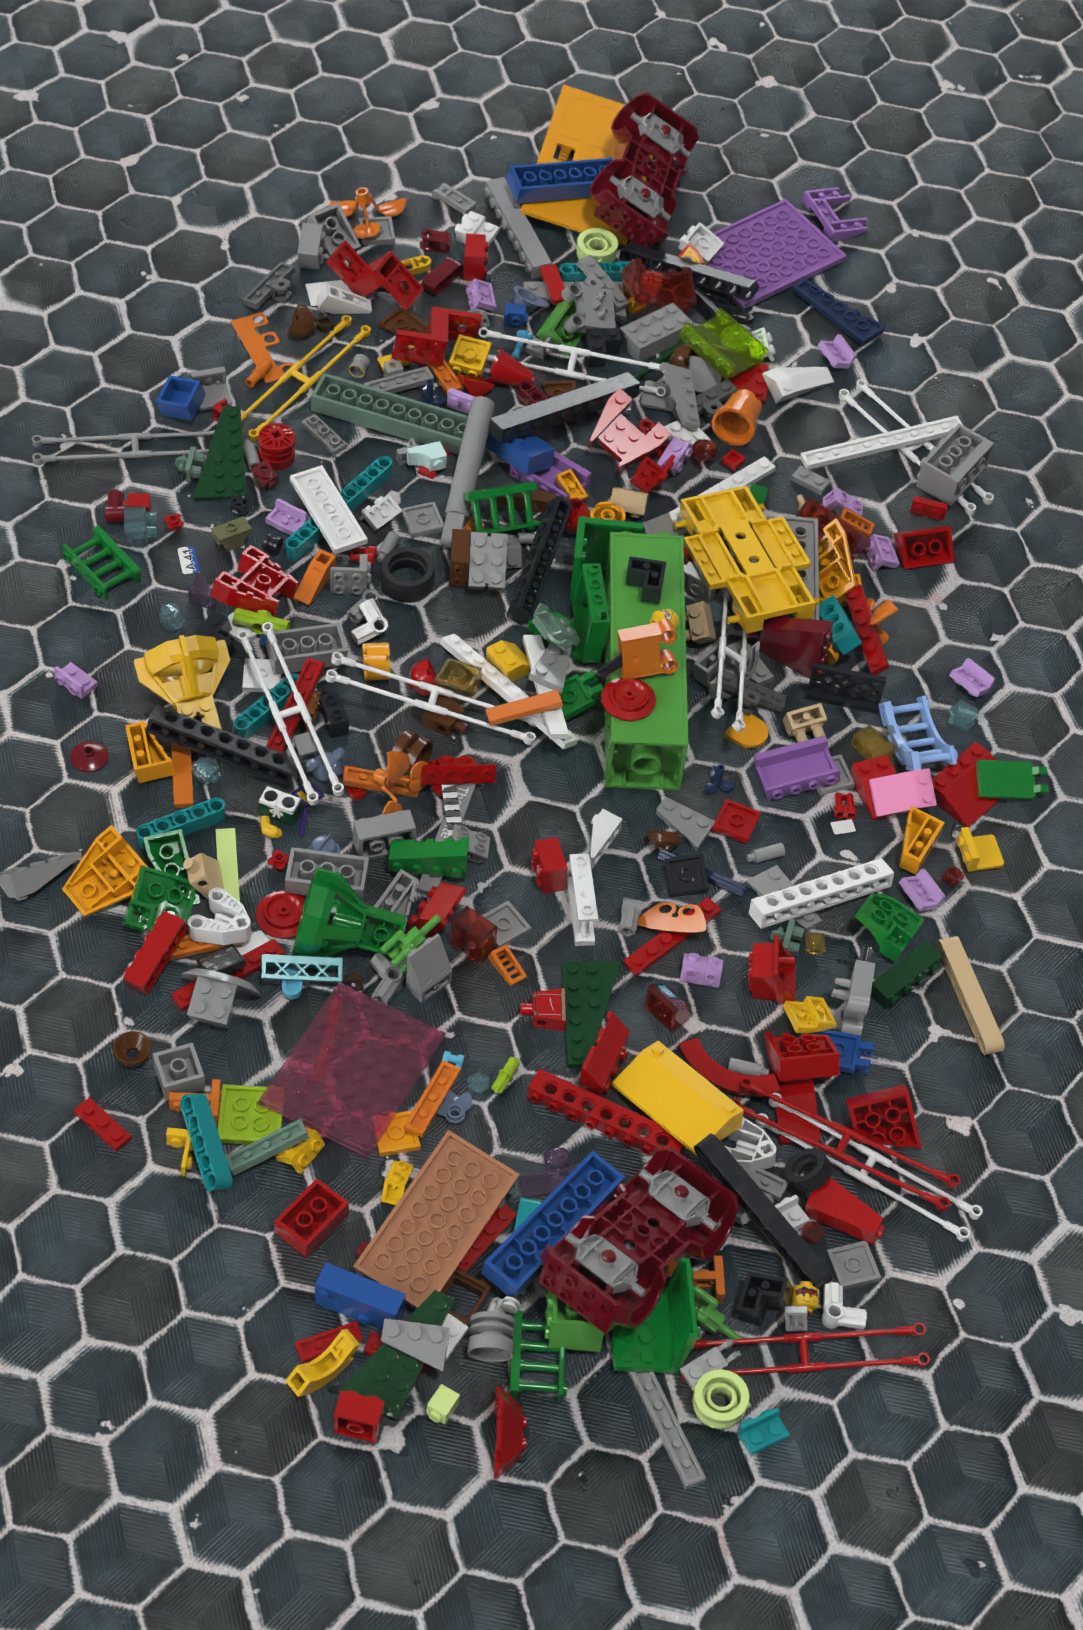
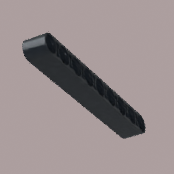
[619,243,759,301]
[694,1133,833,1290]

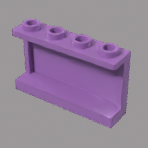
[509,451,591,502]
[754,736,841,801]

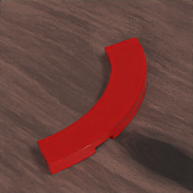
[679,1038,781,1097]

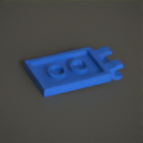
[799,1030,874,1074]

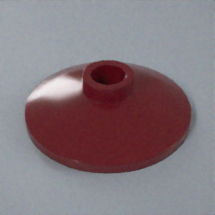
[70,741,109,773]

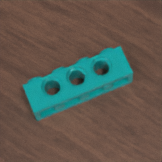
[819,594,862,655]

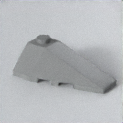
[0,852,81,901]

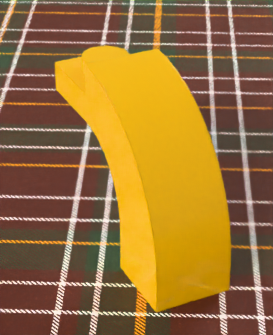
[285,1329,360,1397]

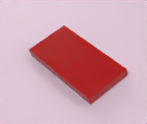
[771,1070,821,1145]

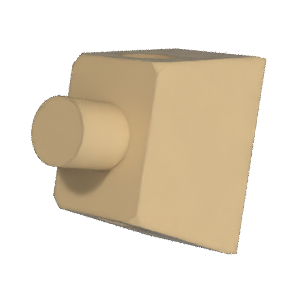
[183,853,224,900]

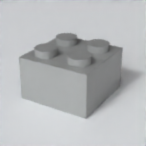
[298,223,327,270]
[153,1043,205,1100]

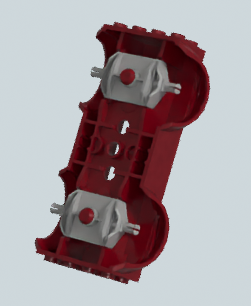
[589,92,699,248]
[538,1147,739,1334]

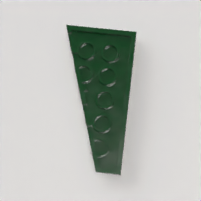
[193,406,247,501]
[561,961,621,1068]
[338,1290,455,1421]

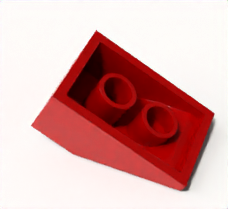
[851,754,896,820]

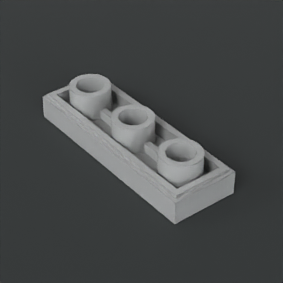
[301,414,347,456]

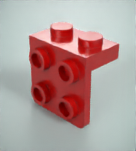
[629,454,676,493]

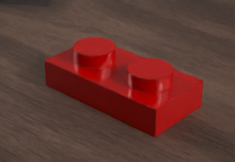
[910,496,948,521]

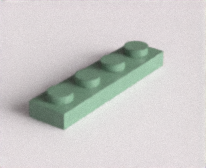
[226,1119,310,1176]

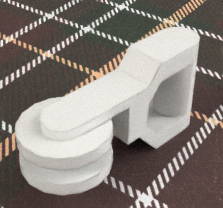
[487,1296,520,1313]

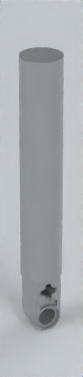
[440,396,495,548]

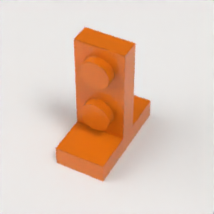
[169,1079,221,1126]
[672,1256,725,1304]

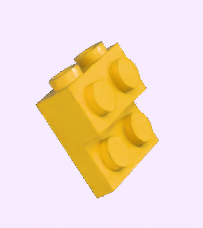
[449,334,492,378]

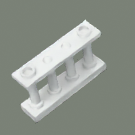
[566,853,598,946]

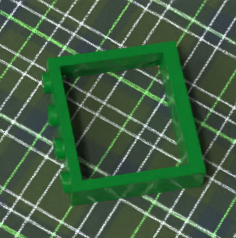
[572,563,611,663]

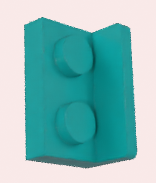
[738,1408,790,1456]

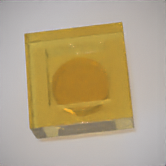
[804,933,826,954]

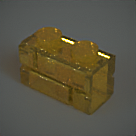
[851,725,894,761]

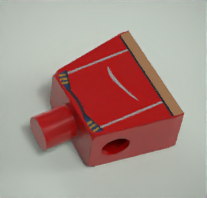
[520,988,566,1031]

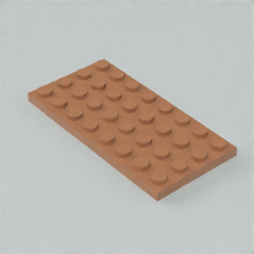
[353,1130,520,1309]

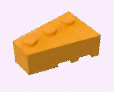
[125,721,176,783]
[899,806,945,875]

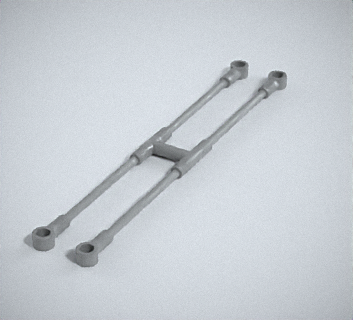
[32,429,215,466]

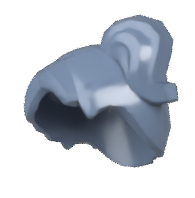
[305,747,344,782]

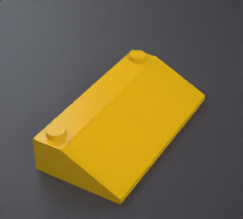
[612,1041,744,1156]

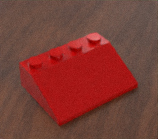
[932,741,1001,828]

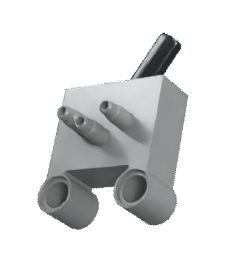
[561,282,627,334]
[831,946,876,1036]

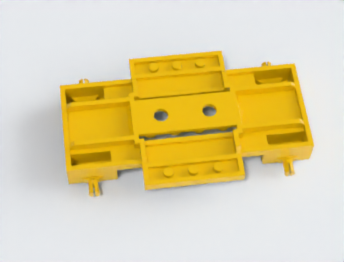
[673,486,820,634]

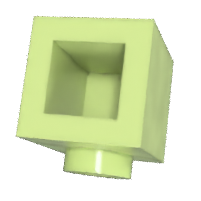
[426,1384,460,1425]

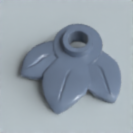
[437,1090,472,1124]

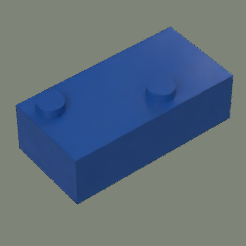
[485,433,555,475]
[315,1263,406,1330]

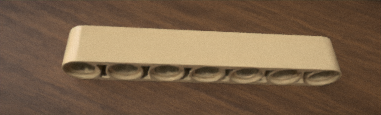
[936,936,1005,1055]

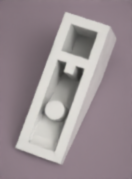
[317,284,372,314]
[590,809,623,869]

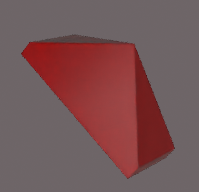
[457,374,495,397]

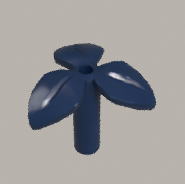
[417,379,445,406]
[704,765,736,794]

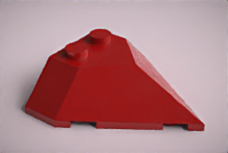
[494,1386,527,1479]

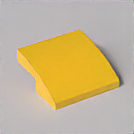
[783,996,837,1033]

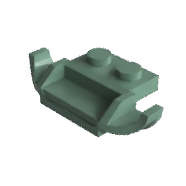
[532,603,581,650]

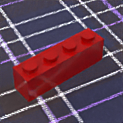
[123,911,188,995]

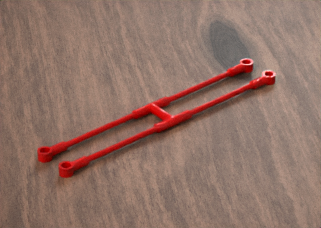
[731,1077,960,1211]
[681,1322,930,1383]

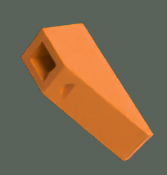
[293,549,336,606]

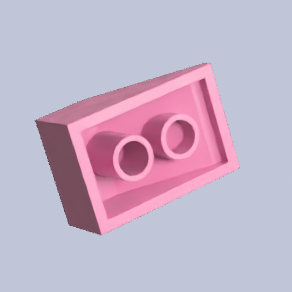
[869,769,937,817]

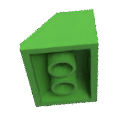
[536,301,585,356]

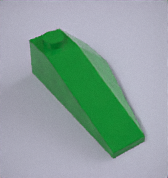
[143,829,201,905]

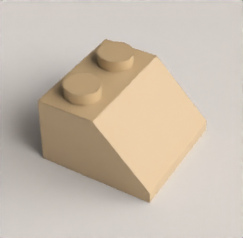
[610,487,650,518]

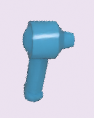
[512,330,533,360]

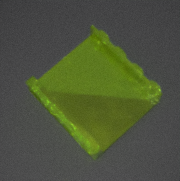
[678,307,769,380]

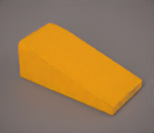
[554,469,588,502]

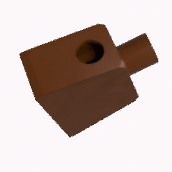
[422,695,469,737]

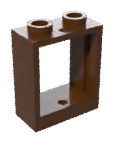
[449,529,470,586]
[441,1269,491,1337]

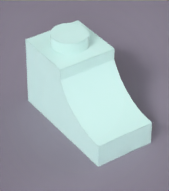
[406,441,447,472]

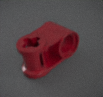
[420,229,452,253]

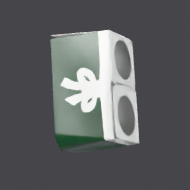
[258,786,301,825]

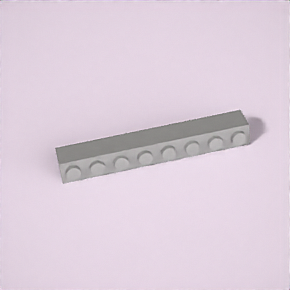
[484,177,552,279]

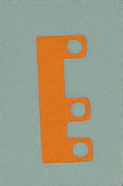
[230,313,294,383]

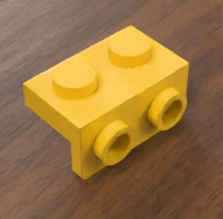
[274,1128,325,1174]

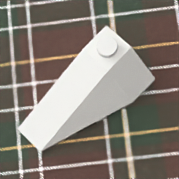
[762,367,834,404]

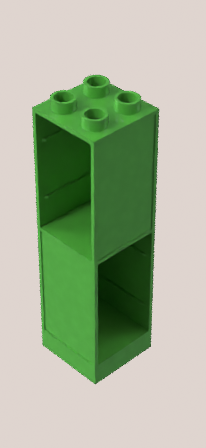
[604,530,688,791]

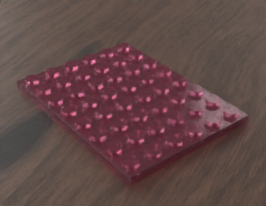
[259,982,446,1158]

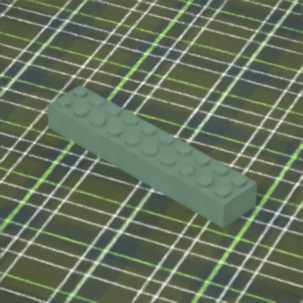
[311,373,468,455]

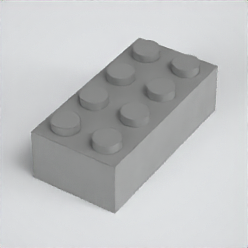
[620,303,693,361]
[266,623,348,675]
[285,847,369,902]

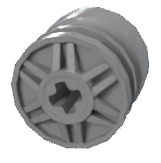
[467,1311,516,1363]

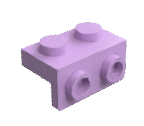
[818,334,856,369]
[447,388,474,414]
[265,498,307,535]
[949,658,995,697]
[899,869,945,911]
[680,953,723,987]

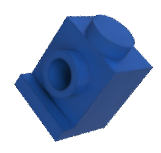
[504,303,529,327]

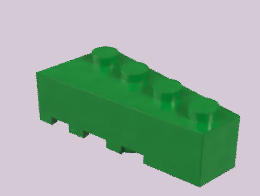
[388,837,469,878]

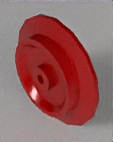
[601,677,656,721]
[255,891,306,939]

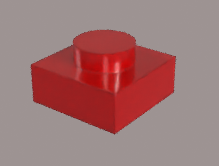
[721,449,746,471]

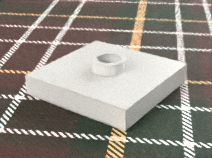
[242,658,281,692]

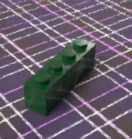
[871,941,942,1009]

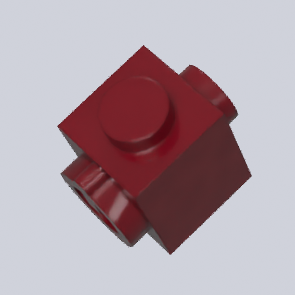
[251,459,279,491]

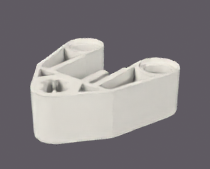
[188,888,251,945]
[725,1117,776,1173]

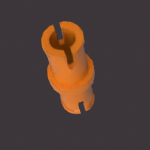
[245,358,273,388]

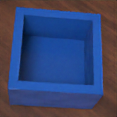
[156,375,206,421]

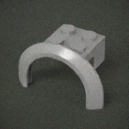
[694,641,760,700]
[182,968,261,1028]

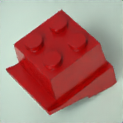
[748,935,796,1004]

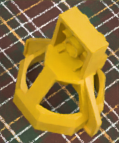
[134,635,230,730]

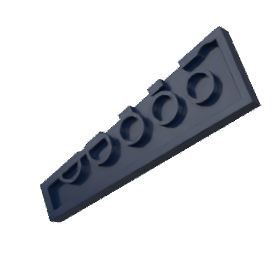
[792,279,886,346]

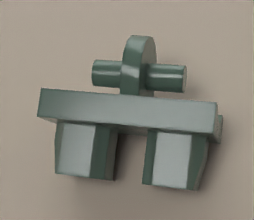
[175,447,205,482]
[770,919,804,956]

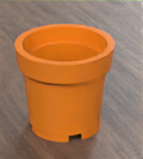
[712,389,762,446]

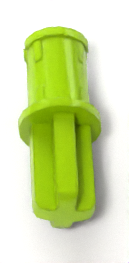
[491,1057,520,1094]

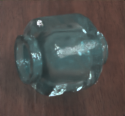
[159,604,185,631]
[192,756,221,785]

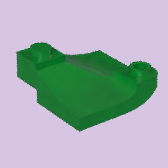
[122,865,195,936]
[854,893,925,962]

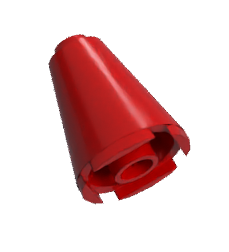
[486,348,535,387]

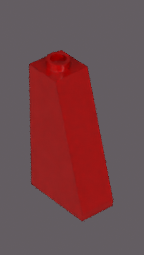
[805,1177,885,1245]

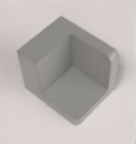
[293,732,318,764]

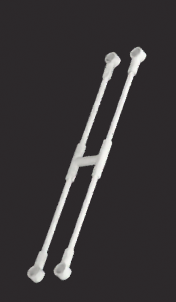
[479,327,668,397]
[838,379,994,515]
[711,587,747,732]
[237,622,344,805]
[325,652,537,745]
[755,1093,983,1242]

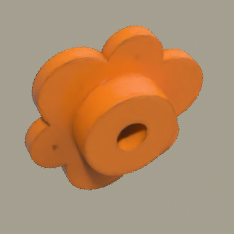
[465,516,484,531]

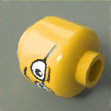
[650,609,679,630]

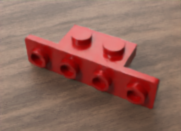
[421,755,497,784]

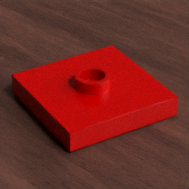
[712,799,762,844]

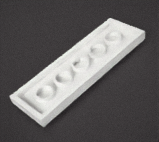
[290,465,368,554]

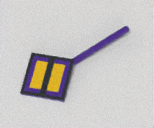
[290,781,325,836]

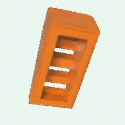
[838,508,875,538]
[488,944,527,987]

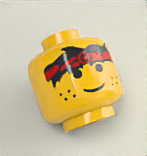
[791,1281,819,1314]

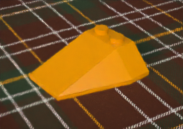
[799,518,857,602]
[62,825,148,917]

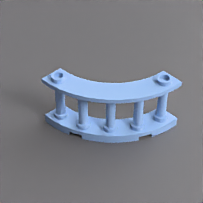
[878,695,958,771]

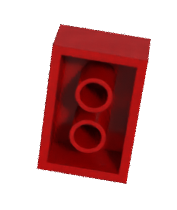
[274,1178,349,1258]

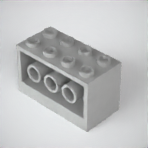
[916,424,994,506]

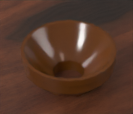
[648,830,683,850]
[113,1031,151,1066]

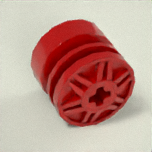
[258,423,295,470]

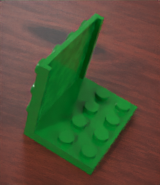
[569,516,644,605]
[610,1258,700,1374]

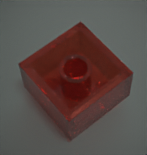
[450,905,498,964]

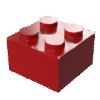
[463,233,489,281]
[530,837,568,894]
[334,1390,384,1444]

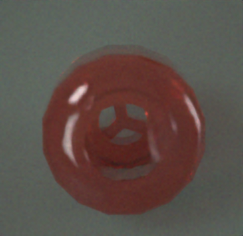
[692,439,717,462]

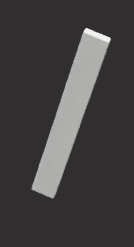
[522,635,569,739]

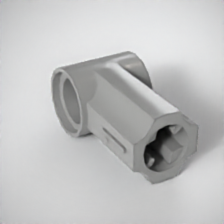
[347,589,379,624]
[619,897,643,937]

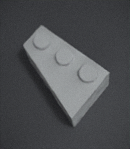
[374,869,418,942]

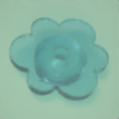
[467,1073,490,1094]

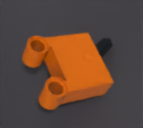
[597,619,678,679]

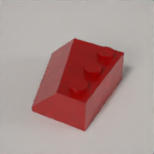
[405,882,467,938]
[579,1011,630,1097]
[764,1032,840,1082]
[845,1084,922,1149]

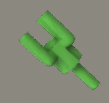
[380,914,442,973]
[694,1285,742,1345]

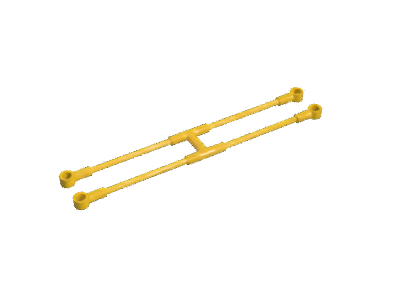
[241,315,371,441]

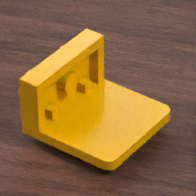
[957,827,1004,872]

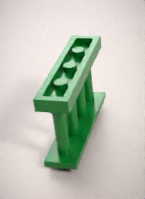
[463,481,540,535]
[62,525,142,601]
[509,1310,567,1403]

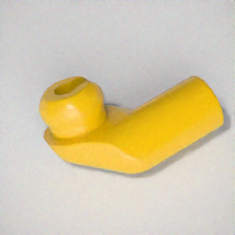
[260,816,282,839]

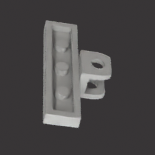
[577,255,630,312]
[364,359,434,393]

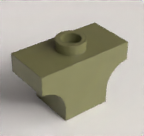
[211,516,252,552]

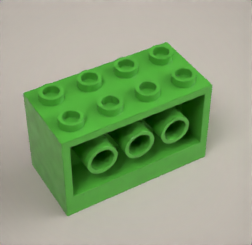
[545,1290,604,1352]

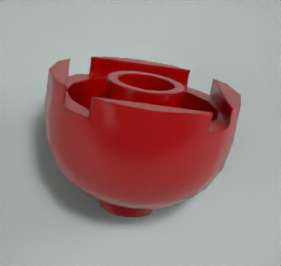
[564,498,590,534]
[409,658,440,696]

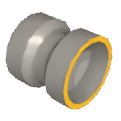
[348,354,370,378]

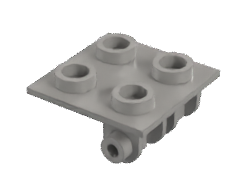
[452,824,490,864]

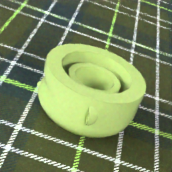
[576,228,618,262]
[692,1369,751,1429]

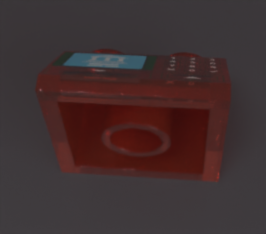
[644,984,691,1033]

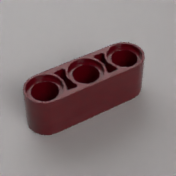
[421,257,464,295]
[518,380,549,406]

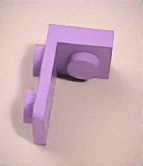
[822,487,863,516]

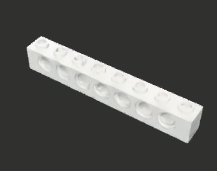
[748,858,894,929]

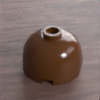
[288,304,317,339]
[670,343,700,369]

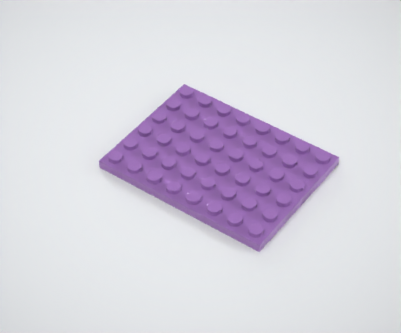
[706,199,847,309]

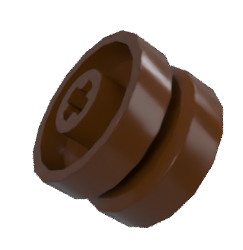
[392,729,433,776]

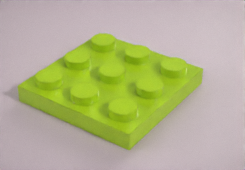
[218,1084,285,1145]

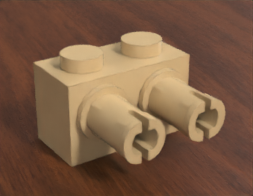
[685,601,717,644]
[783,703,828,743]

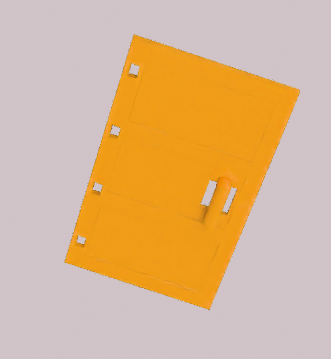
[520,84,653,247]

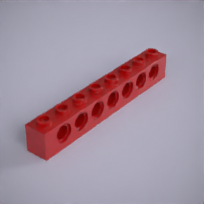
[527,1069,685,1156]

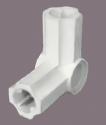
[351,598,388,645]
[821,1282,867,1329]

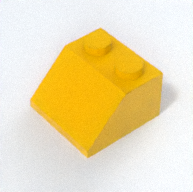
[486,640,531,683]

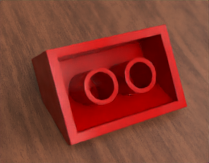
[894,526,954,569]

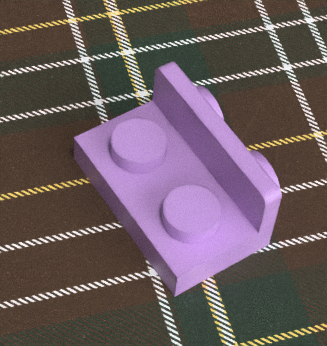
[466,278,496,311]
[657,436,693,477]
[863,534,900,571]
[54,662,98,699]

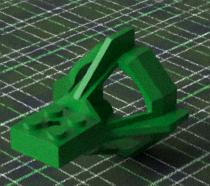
[292,867,407,957]

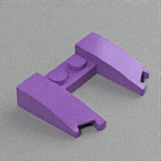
[801,187,868,242]

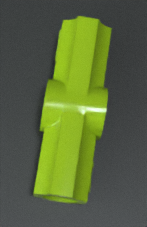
[233,608,291,634]

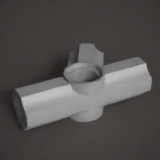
[370,953,407,1006]

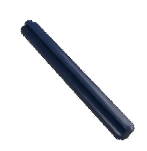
[658,849,747,896]

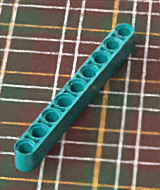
[285,456,392,560]

